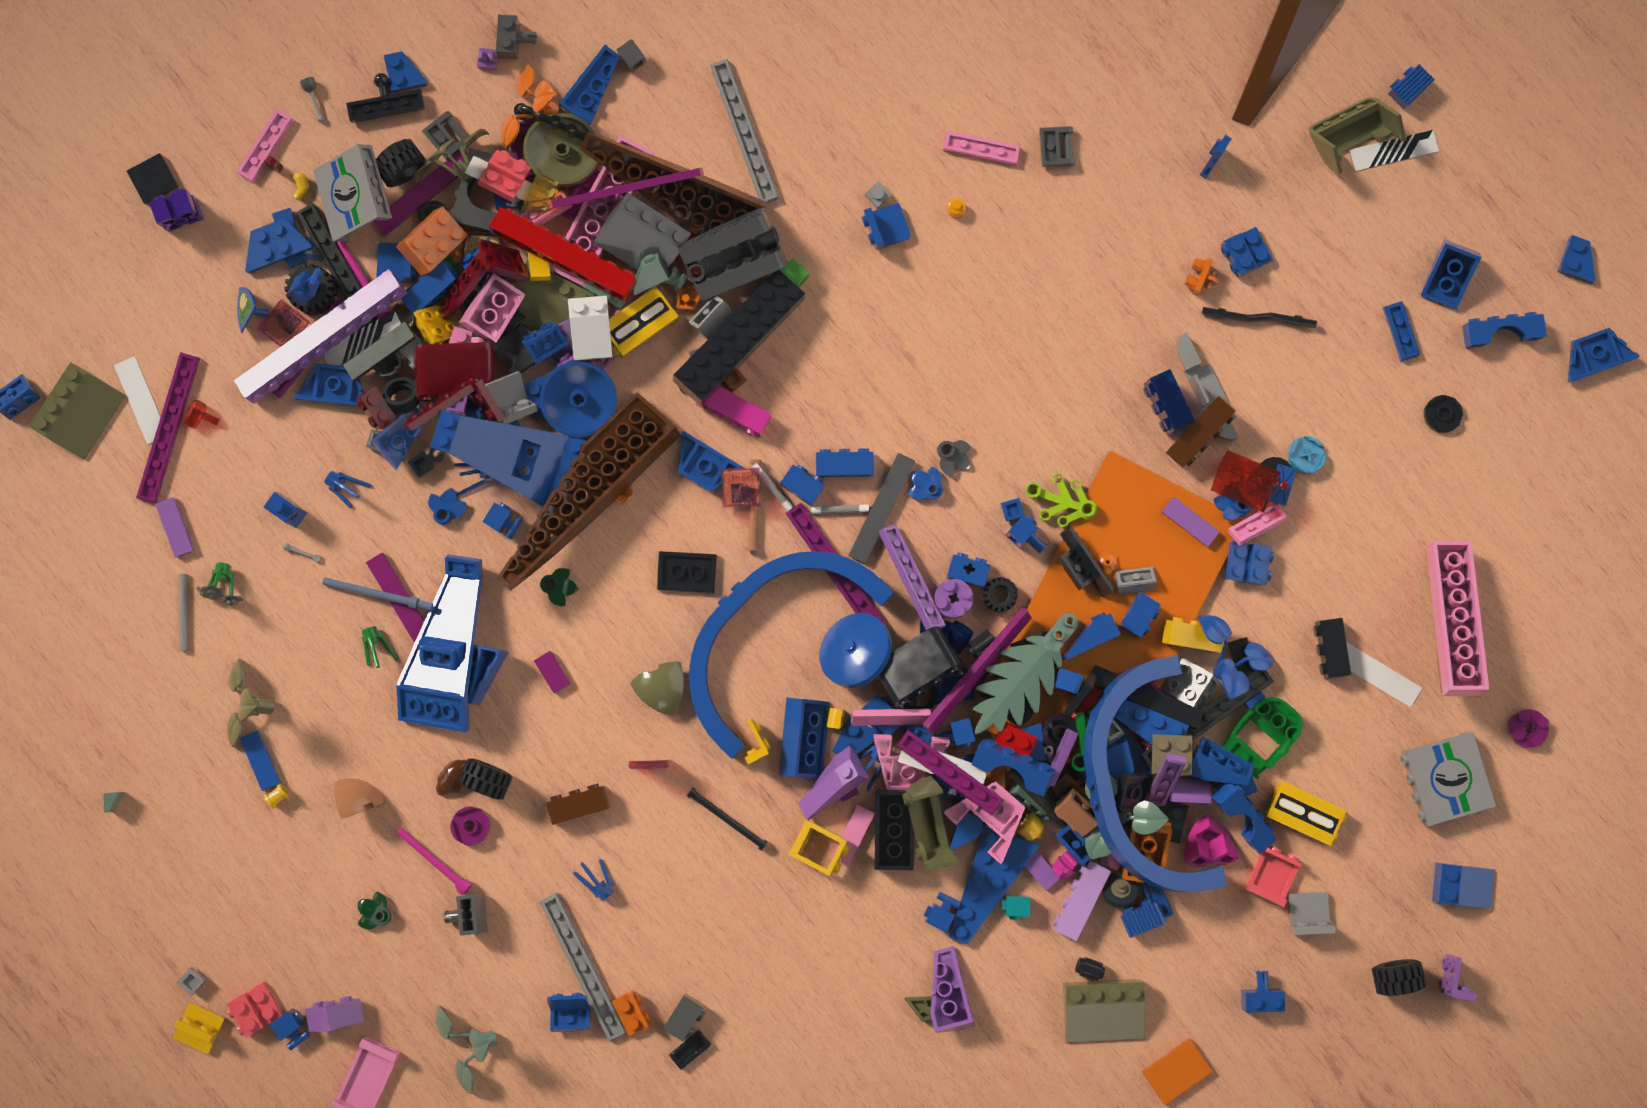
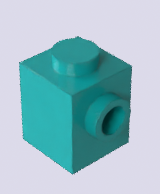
[1001,895,1030,920]

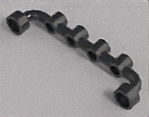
[514,103,594,141]

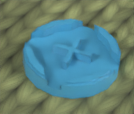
[1288,436,1326,474]

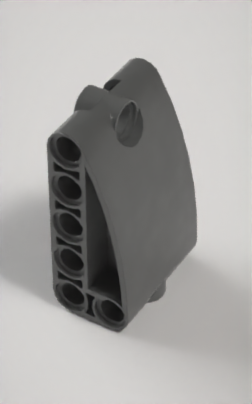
[677,208,787,300]

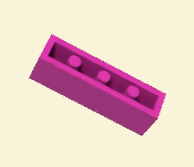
[695,387,772,437]

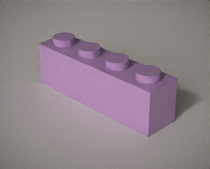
[1053,860,1111,941]

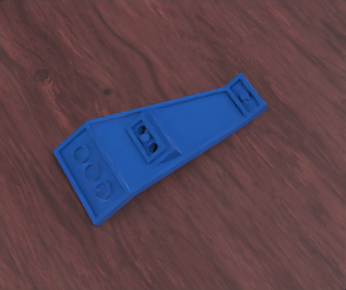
[430,410,586,507]
[396,554,483,733]

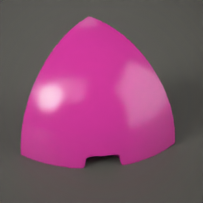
[1184,813,1240,868]

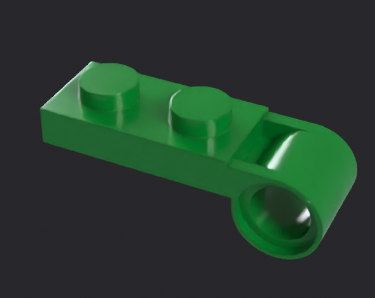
[1071,712,1088,771]

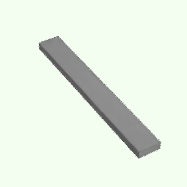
[710,58,779,203]
[540,892,627,1042]

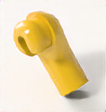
[293,172,310,201]

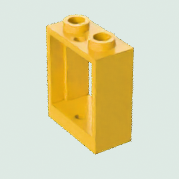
[788,820,850,877]

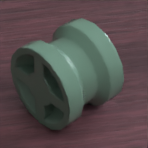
[664,267,687,291]

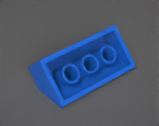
[779,697,830,778]

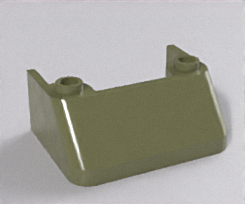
[1309,97,1406,174]
[902,776,959,871]

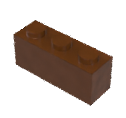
[546,783,610,825]

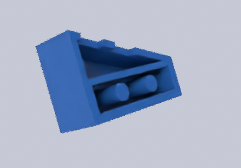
[468,645,509,705]

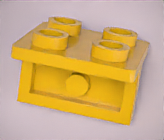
[414,304,456,344]
[173,1003,225,1054]

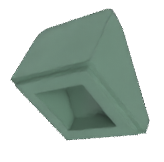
[104,792,124,813]

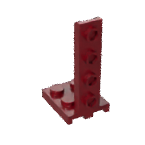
[440,239,529,318]
[403,378,506,430]

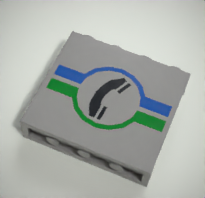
[313,144,392,242]
[1400,731,1496,826]

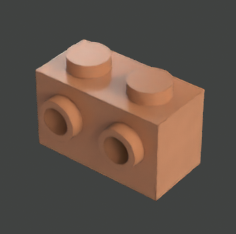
[1054,789,1097,837]

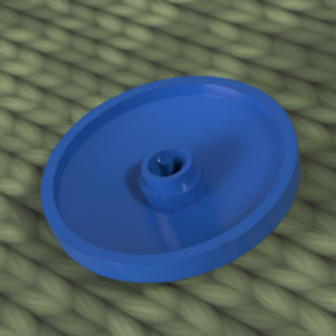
[540,361,617,437]
[819,613,892,688]

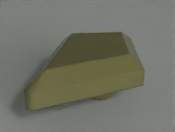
[904,996,932,1022]

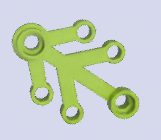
[1026,473,1098,528]

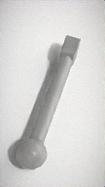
[283,543,321,562]

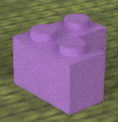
[305,996,364,1032]

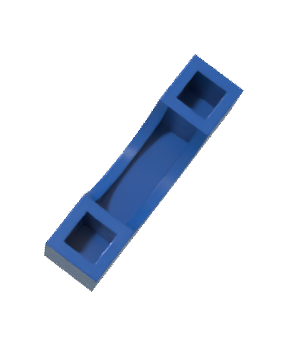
[1462,312,1547,348]
[972,738,1056,796]
[1212,783,1277,854]

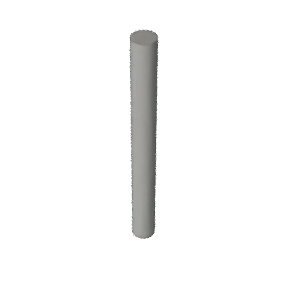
[179,574,187,651]

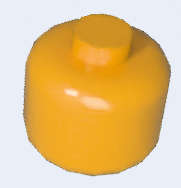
[947,198,966,218]

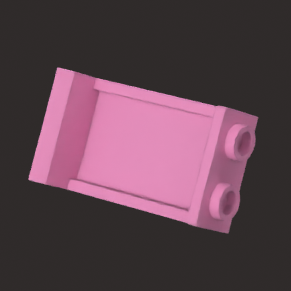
[332,1036,401,1108]

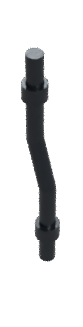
[1202,307,1317,328]

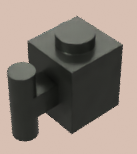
[967,629,995,658]

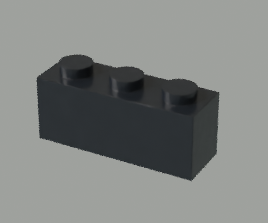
[1313,618,1351,679]

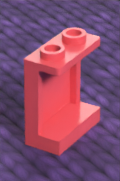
[1245,846,1303,907]

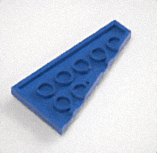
[949,826,1040,944]

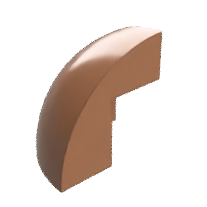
[334,778,386,819]

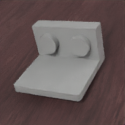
[485,371,538,424]
[1162,658,1220,710]
[1288,892,1335,935]

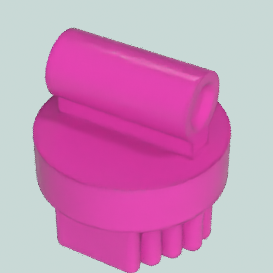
[1052,851,1079,880]

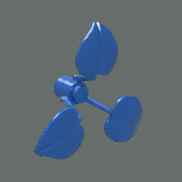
[1199,615,1274,700]

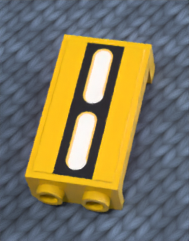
[609,286,679,359]
[1263,780,1347,846]

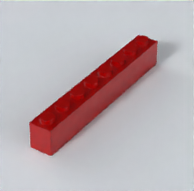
[489,207,636,302]

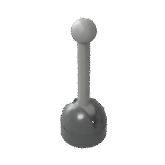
[300,77,325,123]

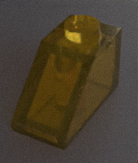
[521,173,559,213]

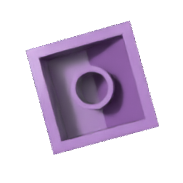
[1167,775,1212,804]

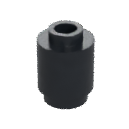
[1075,957,1105,981]

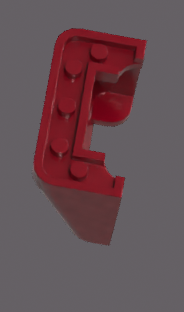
[413,342,494,402]

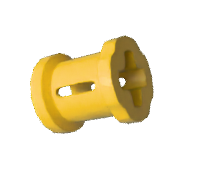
[264,784,290,809]

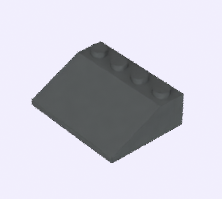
[593,192,691,271]

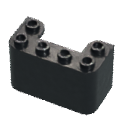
[878,626,968,709]

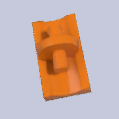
[1184,258,1219,295]

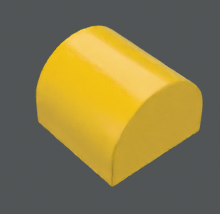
[827,708,846,730]

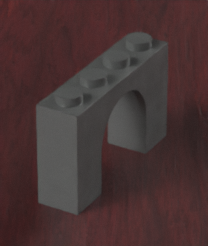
[450,148,496,235]

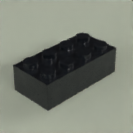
[874,790,914,870]

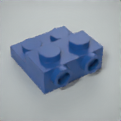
[1221,227,1273,278]
[1225,541,1274,585]

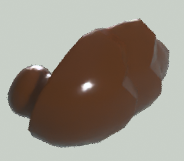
[436,760,467,796]

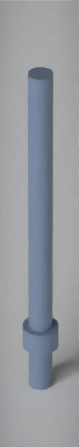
[323,578,434,611]

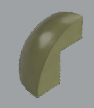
[630,662,684,716]

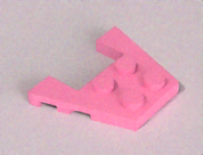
[874,734,950,790]
[944,781,1025,864]

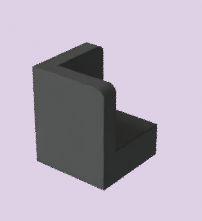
[616,39,646,73]

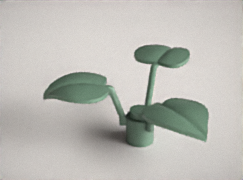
[1085,774,1169,859]
[436,1005,497,1094]

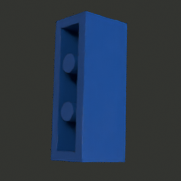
[401,261,460,315]
[816,448,874,478]

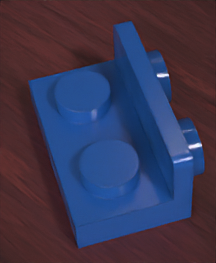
[522,322,568,364]
[0,374,40,420]

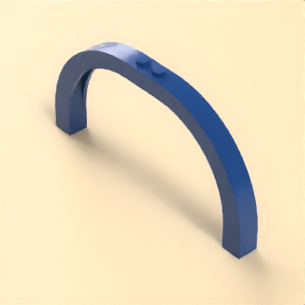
[689,551,894,759]
[1084,655,1227,892]

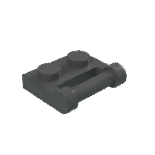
[422,111,470,160]
[1039,126,1076,167]

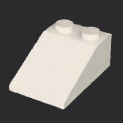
[568,296,613,361]

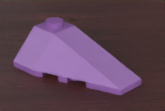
[798,745,869,820]
[930,946,976,1033]

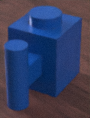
[288,268,322,305]
[482,502,523,539]
[923,892,961,933]
[269,1008,311,1051]

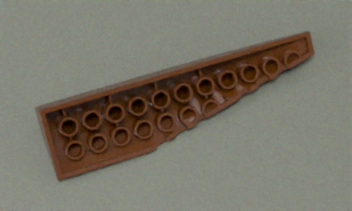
[1232,0,1340,126]
[497,392,681,591]

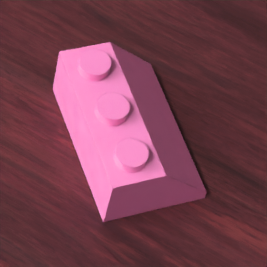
[459,273,526,343]

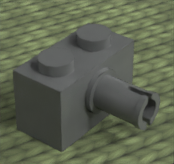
[496,14,537,59]
[444,893,488,936]

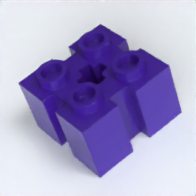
[149,189,204,232]

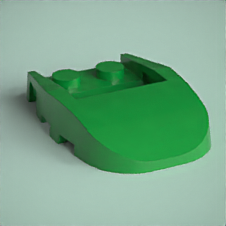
[1222,697,1303,779]

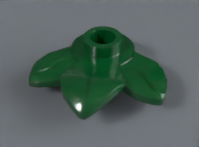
[540,568,578,606]
[358,892,392,929]

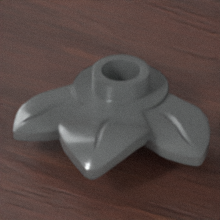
[937,440,971,476]

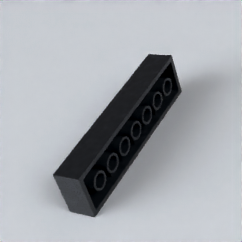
[673,270,806,406]

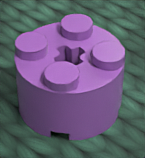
[933,579,973,619]

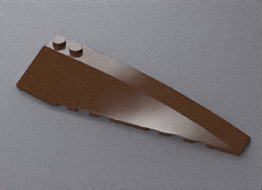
[580,132,767,235]

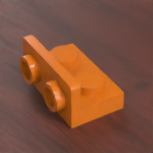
[612,990,652,1036]

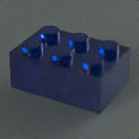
[1143,369,1195,435]

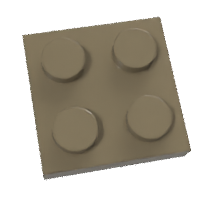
[1151,734,1192,776]

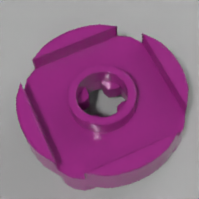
[1508,709,1549,748]
[450,806,490,846]

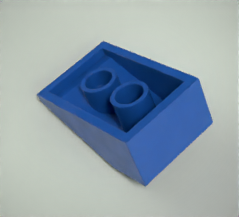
[1420,239,1482,309]
[1062,612,1121,661]
[1192,736,1255,785]
[1432,862,1495,908]

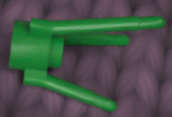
[362,626,398,668]

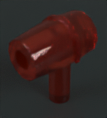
[183,400,220,429]

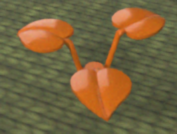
[501,65,559,150]

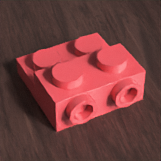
[478,150,531,202]
[226,981,283,1038]

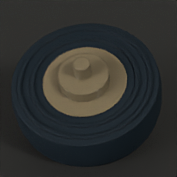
[1103,872,1138,908]

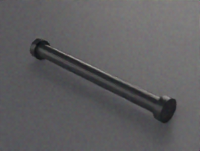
[687,787,768,851]

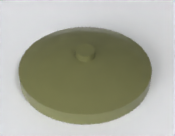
[523,113,598,187]

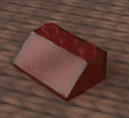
[1211,450,1281,513]

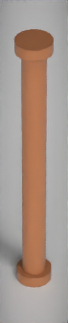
[746,459,762,552]

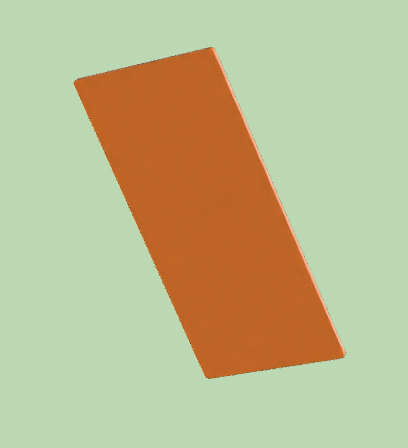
[970,451,1244,768]

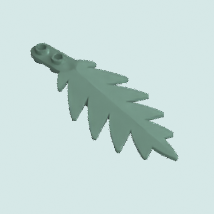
[973,613,1078,735]

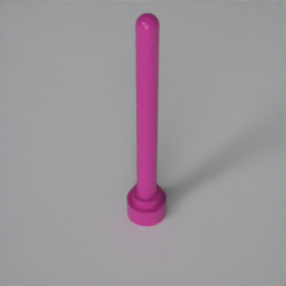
[337,242,391,319]
[397,828,473,896]

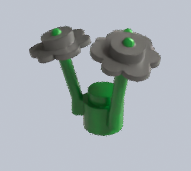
[196,562,243,606]

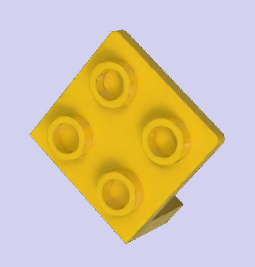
[745,719,771,764]

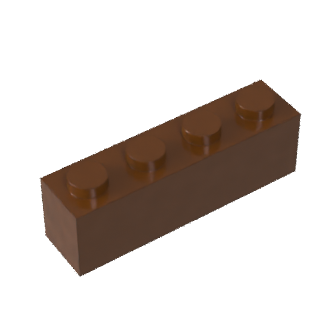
[1166,395,1236,468]

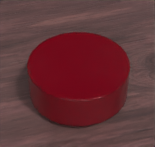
[264,156,283,173]

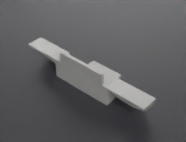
[1177,332,1238,440]

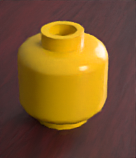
[1016,812,1045,841]

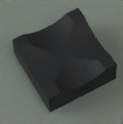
[493,324,535,374]

